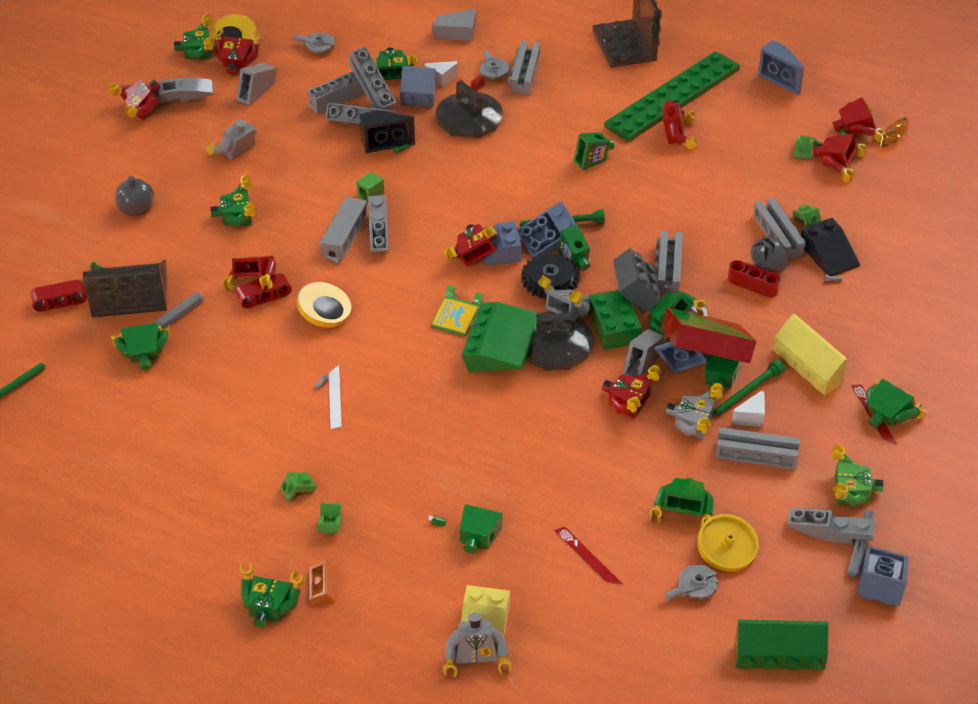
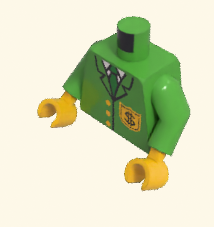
[831,444,883,507]

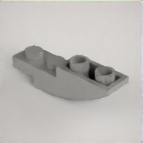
[155,78,214,104]
[368,195,389,253]
[787,508,876,544]

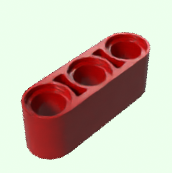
[728,260,780,297]
[235,273,292,308]
[31,280,87,312]

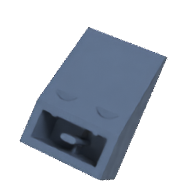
[517,201,584,258]

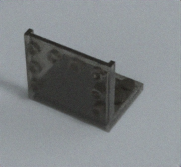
[592,0,662,68]
[83,260,167,318]

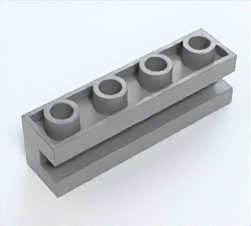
[508,41,541,95]
[348,46,396,110]
[307,71,365,115]
[326,103,397,126]
[320,197,368,260]
[753,198,806,259]
[654,231,683,294]
[715,427,800,470]

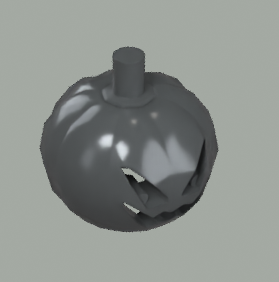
[115,176,154,216]
[750,236,790,274]

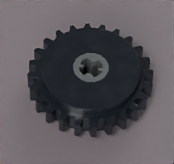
[521,254,580,300]

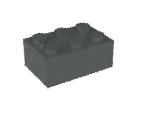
[613,248,661,314]

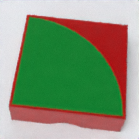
[661,307,757,364]

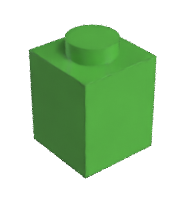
[356,172,384,202]

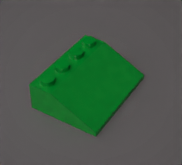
[461,302,540,372]

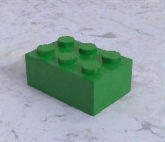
[589,290,642,350]

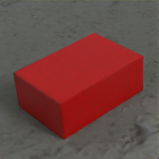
[471,75,485,92]

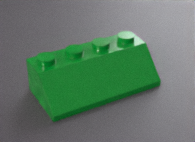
[734,619,828,671]

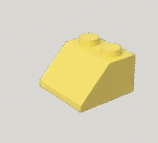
[461,585,510,636]

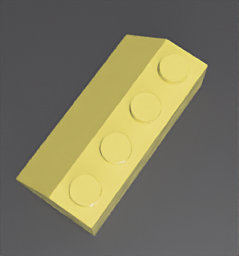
[773,314,847,395]

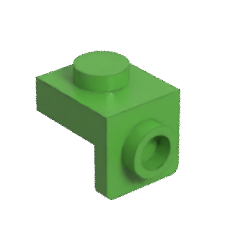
[794,135,813,159]
[792,204,821,227]
[280,472,317,500]
[318,503,342,534]

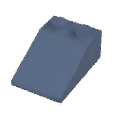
[758,40,804,95]
[857,546,909,606]

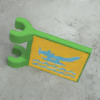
[431,285,484,336]

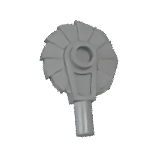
[293,33,335,53]
[479,50,509,79]
[664,565,718,601]

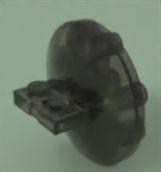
[436,80,503,138]
[526,312,593,371]

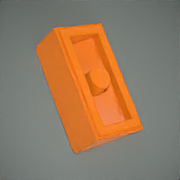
[309,560,336,604]

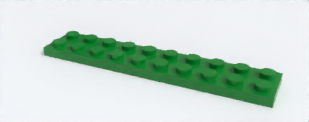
[604,51,740,142]

